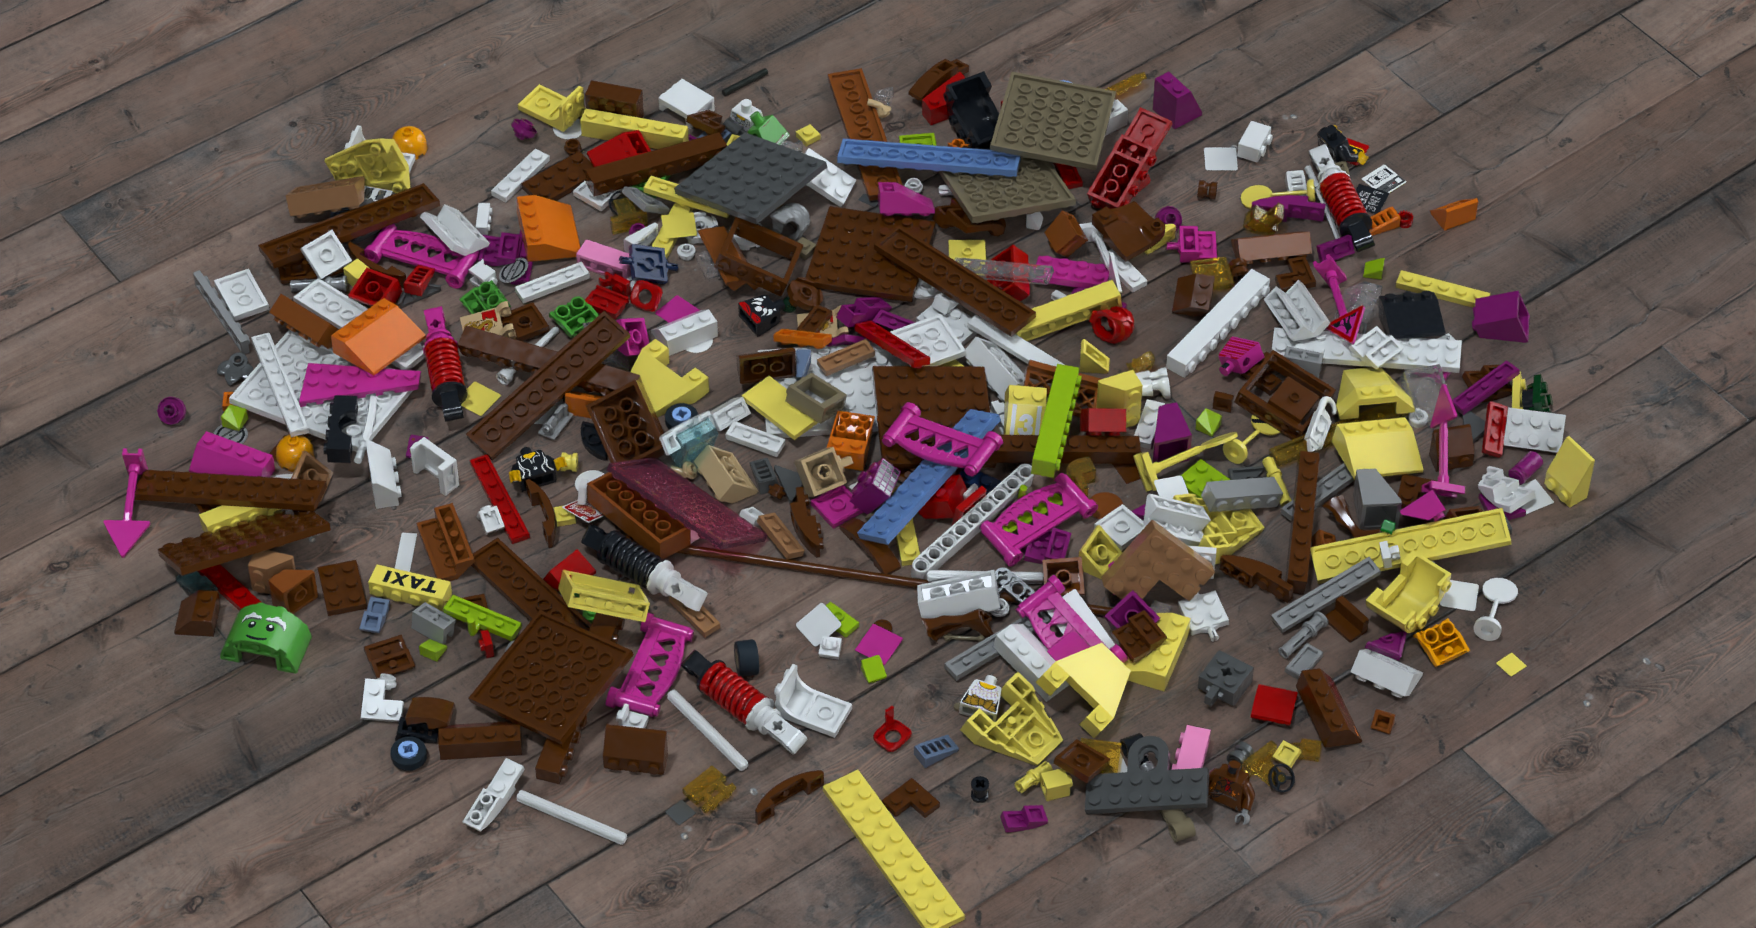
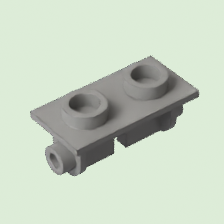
[538,403,574,440]

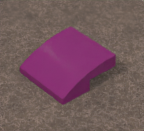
[478,232,520,266]
[1023,527,1071,564]

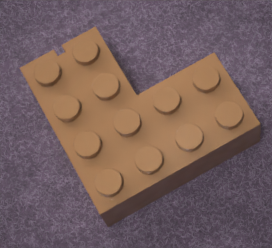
[1101,520,1215,602]

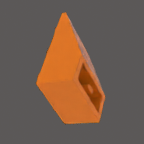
[826,411,875,471]

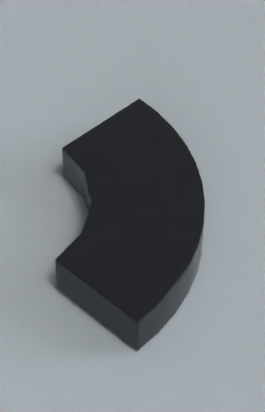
[580,421,608,461]

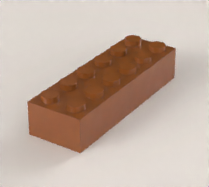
[587,468,691,559]

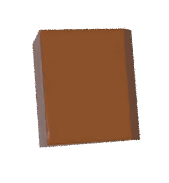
[1371,709,1396,734]

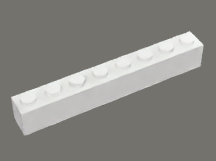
[1166,269,1270,378]

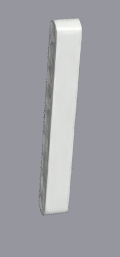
[911,464,1034,580]

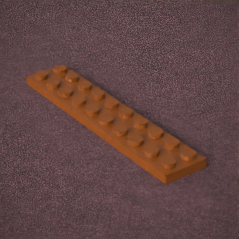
[828,68,902,201]

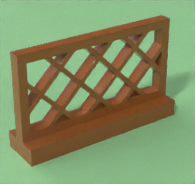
[1023,360,1101,417]

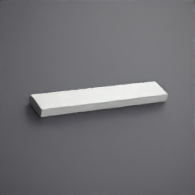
[967,314,1065,367]

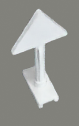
[1079,222,1122,293]

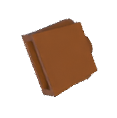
[1044,210,1088,258]

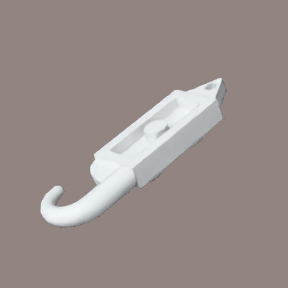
[1304,396,1337,452]

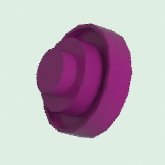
[511,118,537,140]
[1155,206,1182,231]
[157,397,186,425]

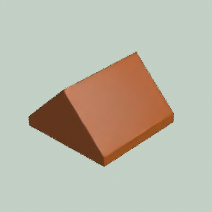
[1430,198,1478,231]
[565,391,603,418]

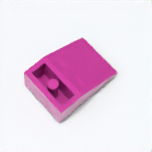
[878,182,935,216]

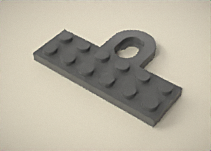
[1085,736,1209,814]

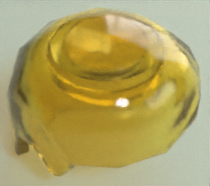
[1125,351,1155,373]

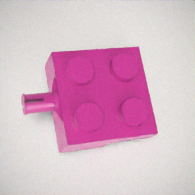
[1166,226,1217,263]

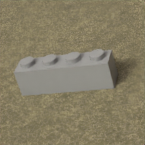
[1201,477,1283,512]

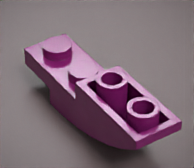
[1250,195,1326,222]

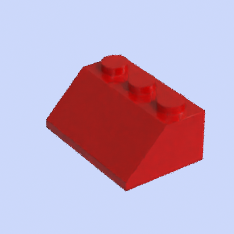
[986,245,1030,302]

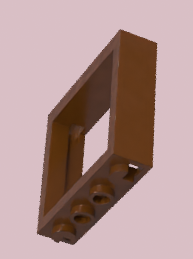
[714,217,803,297]
[1234,350,1336,443]

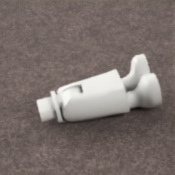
[1135,367,1171,399]

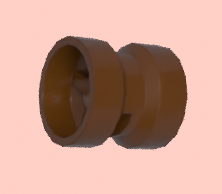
[1197,180,1218,200]
[1228,258,1249,284]

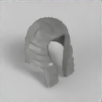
[770,203,811,241]

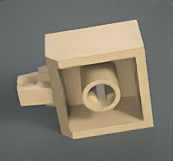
[794,447,853,497]

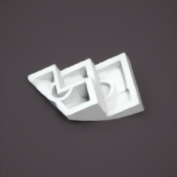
[1478,466,1535,513]

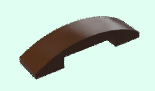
[348,242,406,288]
[526,479,556,548]
[839,518,901,575]
[755,770,824,825]

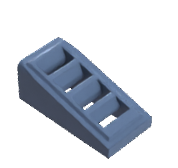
[796,349,811,382]
[914,735,959,768]

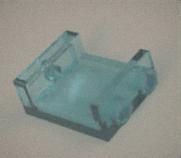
[670,418,719,468]

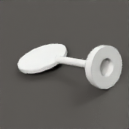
[1474,578,1518,641]

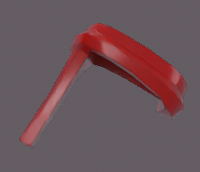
[629,280,663,312]
[873,706,912,752]

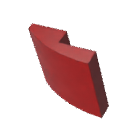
[1251,684,1298,725]

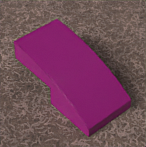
[1000,805,1048,833]

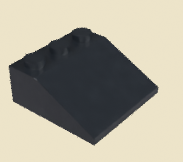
[1379,291,1446,339]

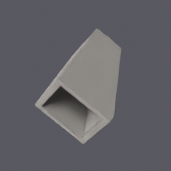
[1353,469,1402,530]

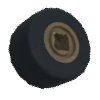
[734,639,759,677]

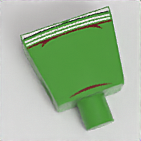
[748,111,790,145]

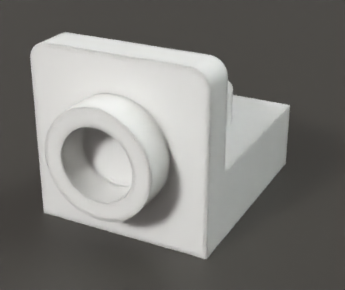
[477,505,505,535]
[616,703,649,728]

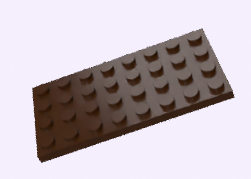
[158,509,331,576]

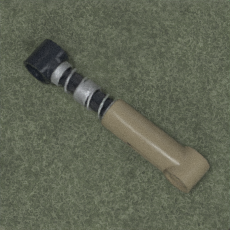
[1120,733,1196,843]

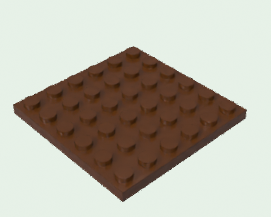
[805,206,936,302]
[872,366,997,468]
[469,610,634,745]

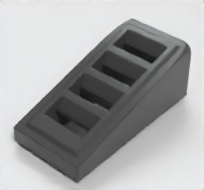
[749,458,778,494]

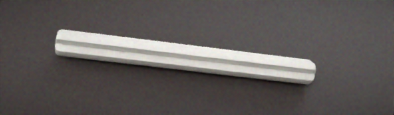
[927,570,1044,584]
[667,689,748,771]
[517,790,627,845]

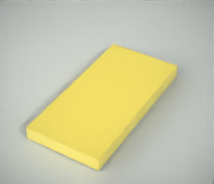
[742,376,818,440]

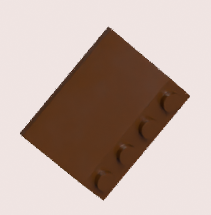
[586,380,665,471]

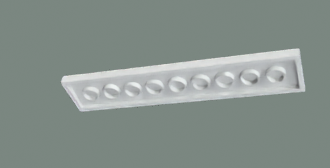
[1272,328,1462,373]

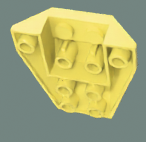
[324,138,410,193]

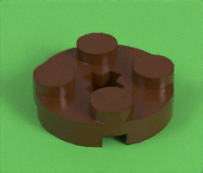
[787,277,823,311]

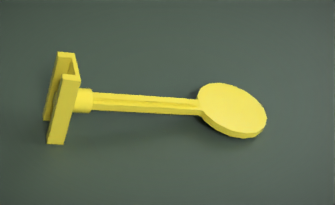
[1133,432,1238,492]

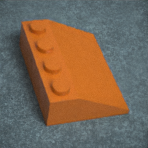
[517,195,581,262]
[331,298,426,376]

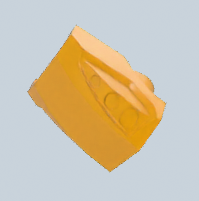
[1413,618,1470,667]

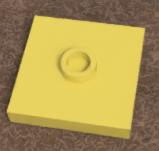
[948,240,986,271]

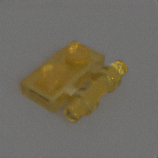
[682,766,736,813]

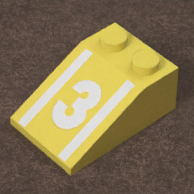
[1004,385,1047,435]

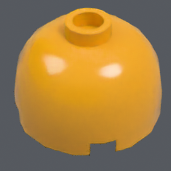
[392,126,427,160]
[276,434,315,472]

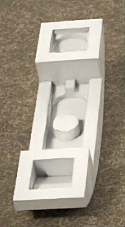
[659,411,716,456]

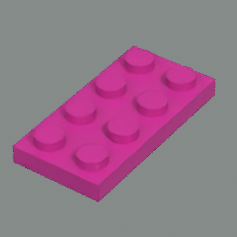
[1032,256,1109,289]

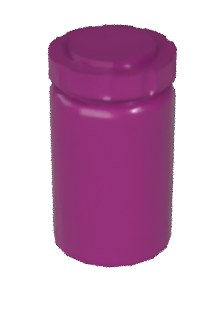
[1508,451,1543,485]

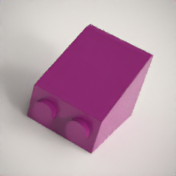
[1153,71,1202,129]
[1472,290,1530,343]
[1152,402,1192,463]

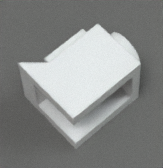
[468,259,498,287]

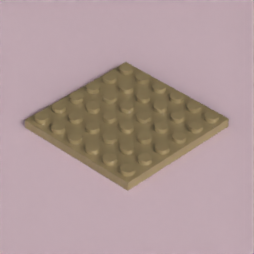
[990,72,1116,170]
[938,156,1076,223]

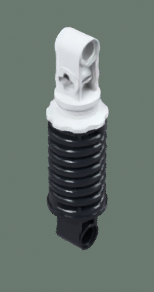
[581,524,708,611]

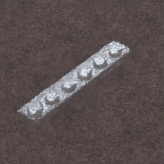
[954,257,1054,285]

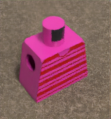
[1218,336,1265,376]

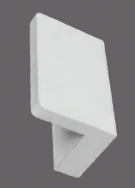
[710,397,751,431]

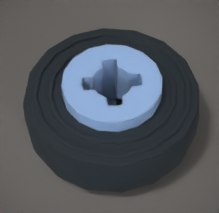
[665,403,698,430]
[390,737,427,771]

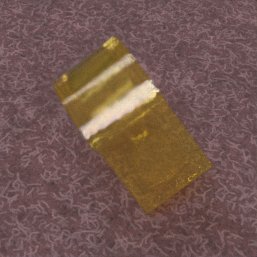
[1243,202,1284,235]
[1066,456,1096,497]

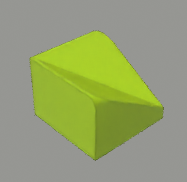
[221,405,248,431]
[1195,408,1222,437]

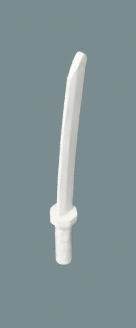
[1304,165,1340,239]
[354,394,377,464]

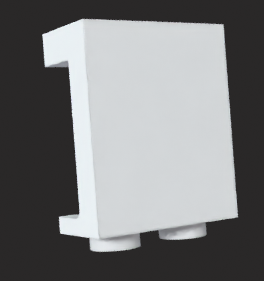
[659,79,715,129]
[410,437,459,496]

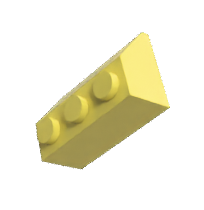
[1096,370,1143,428]

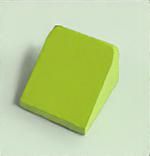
[1363,258,1385,280]
[419,639,447,662]
[861,655,887,684]

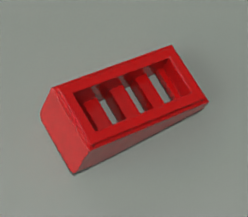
[403,265,435,297]

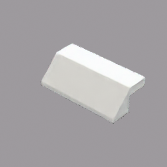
[420,204,490,256]
[1264,280,1330,341]
[1143,493,1211,546]

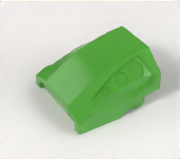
[459,280,511,315]
[549,296,599,338]

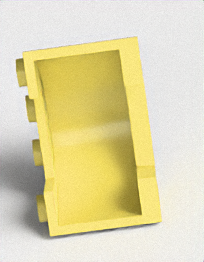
[1366,550,1452,633]

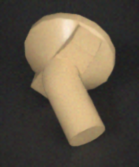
[867,98,891,118]
[670,461,697,479]

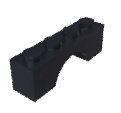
[323,395,358,463]

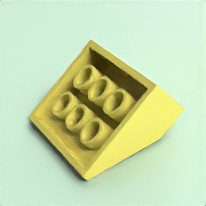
[1332,417,1424,480]
[1124,613,1191,691]

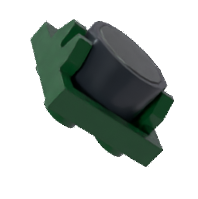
[1522,374,1553,413]

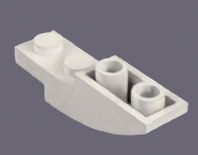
[463,758,525,832]

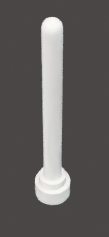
[496,327,559,386]

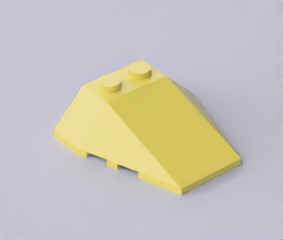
[1336,367,1415,420]

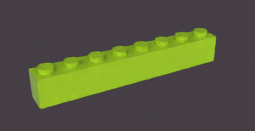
[1031,364,1082,478]

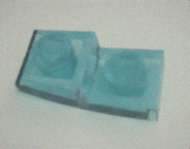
[176,571,218,594]

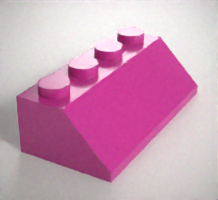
[189,431,275,477]

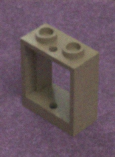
[785,373,847,424]

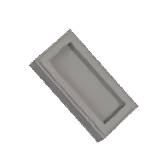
[1285,643,1324,679]

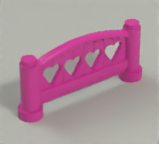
[364,224,480,289]
[882,402,1003,476]
[980,473,1098,567]
[1015,575,1128,663]
[606,613,694,717]

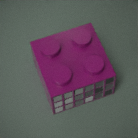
[850,458,901,515]

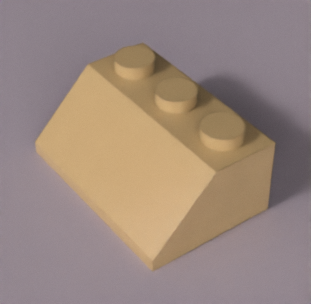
[694,445,758,504]

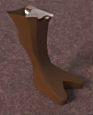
[1322,495,1383,538]
[921,608,994,644]

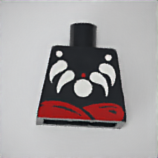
[738,295,785,337]

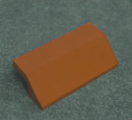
[698,226,758,291]
[416,503,475,581]

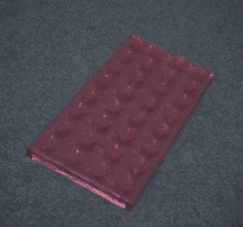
[607,457,768,550]

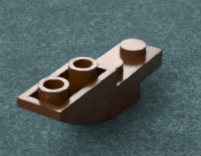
[908,59,969,102]
[790,487,824,558]
[1219,555,1294,603]

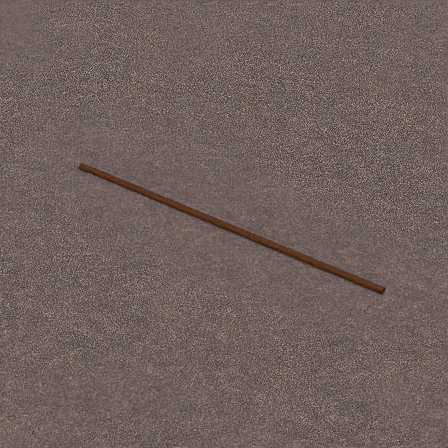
[625,535,1113,616]

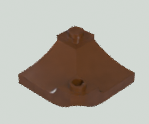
[932,198,1006,236]
[1092,201,1166,262]

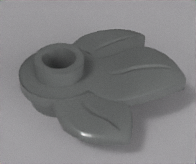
[217,352,253,386]

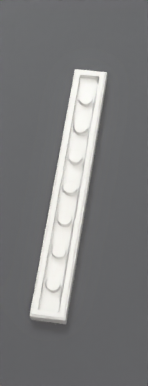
[251,333,310,437]

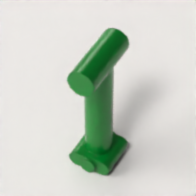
[1380,519,1396,535]

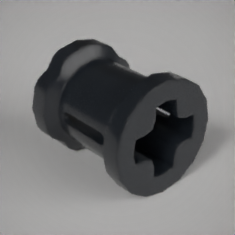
[971,776,989,803]

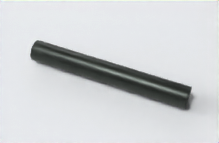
[722,68,768,96]

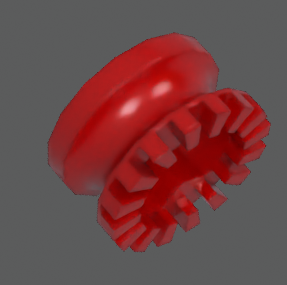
[1398,210,1414,228]

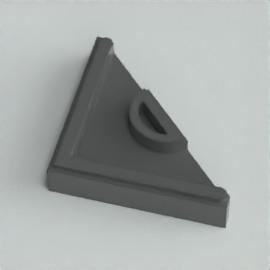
[398,282,441,309]
[1462,411,1485,443]
[774,465,803,504]
[1228,466,1264,480]

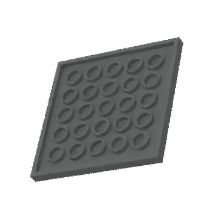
[674,132,827,224]

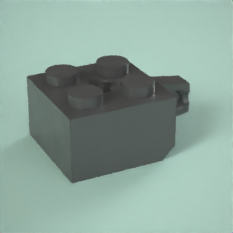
[1198,650,1254,706]

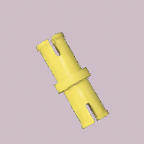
[1014,761,1053,793]

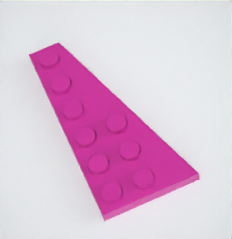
[299,363,421,407]

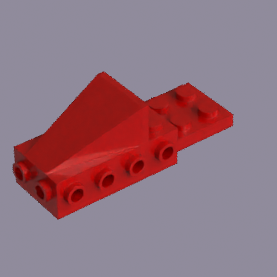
[1087,107,1173,209]

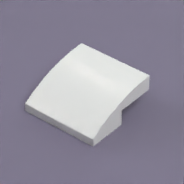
[1349,326,1404,369]

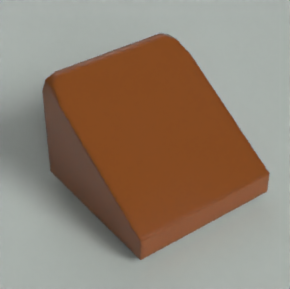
[1311,529,1336,547]

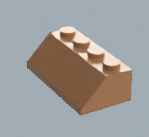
[285,176,365,218]

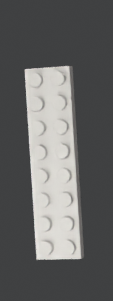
[293,278,425,370]

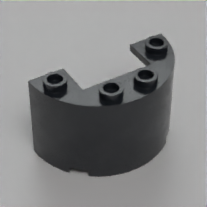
[943,71,999,148]

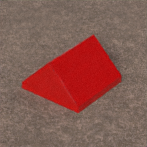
[543,549,596,590]

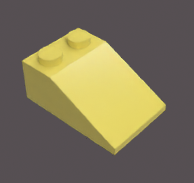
[1544,436,1595,508]

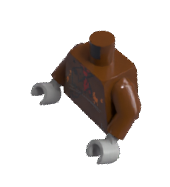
[1208,760,1255,825]

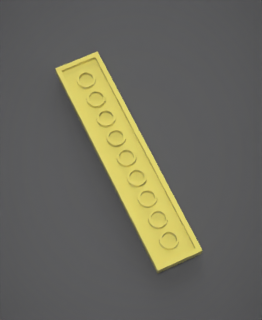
[1310,508,1512,584]
[823,770,965,928]

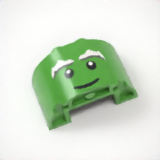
[220,603,312,674]

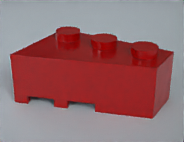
[922,71,965,126]

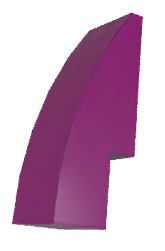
[836,297,892,327]

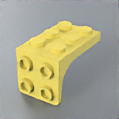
[518,84,585,132]

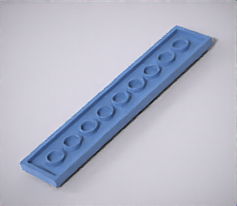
[837,139,1021,177]
[857,409,1001,545]

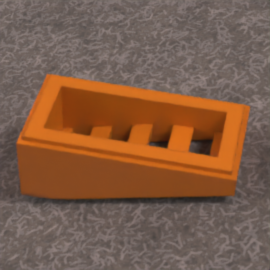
[1369,206,1401,236]

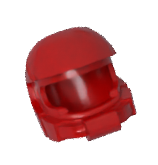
[1089,306,1134,344]

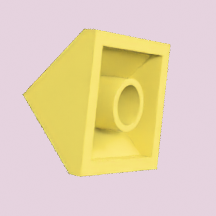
[1079,525,1123,579]

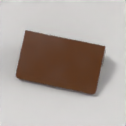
[1325,595,1369,643]

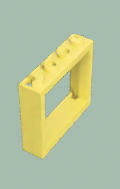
[558,570,650,622]

